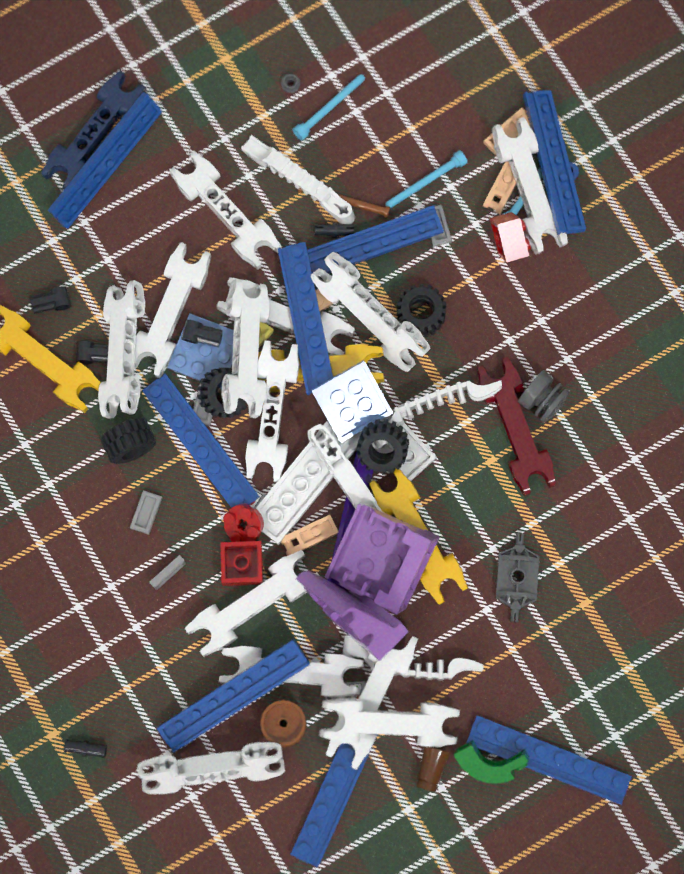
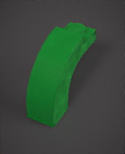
[454,740,529,784]

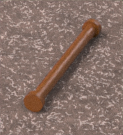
[298,188,390,218]

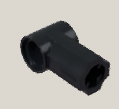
[30,286,72,314]
[181,320,223,347]
[76,341,109,365]

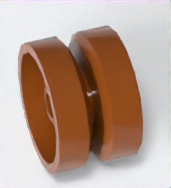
[260,700,307,748]

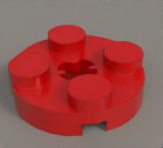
[223,504,264,542]

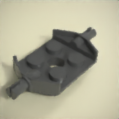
[495,533,539,622]

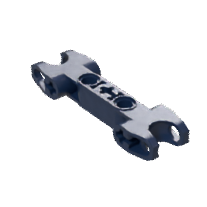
[41,70,147,189]

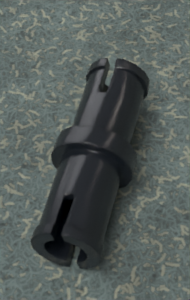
[315,222,354,238]
[64,739,107,758]

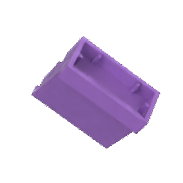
[325,503,440,615]
[296,571,409,661]

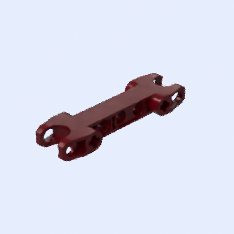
[477,357,556,497]

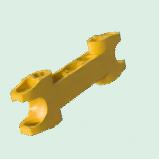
[0,305,101,413]
[258,344,385,393]
[369,468,468,605]

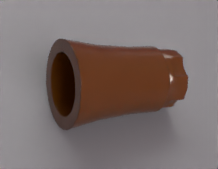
[417,746,451,792]

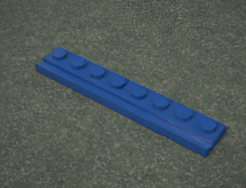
[523,90,586,235]
[48,92,163,229]
[307,205,444,277]
[278,242,333,395]
[142,374,260,508]
[157,639,310,753]
[466,716,632,805]
[291,734,378,867]

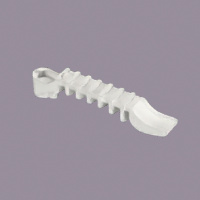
[241,135,355,224]

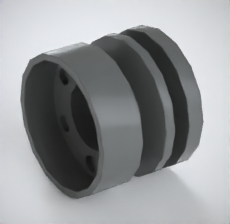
[518,370,570,423]

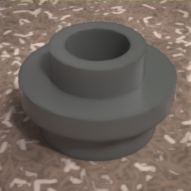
[281,74,300,93]

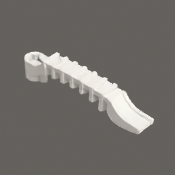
[375,380,502,449]
[342,636,483,681]

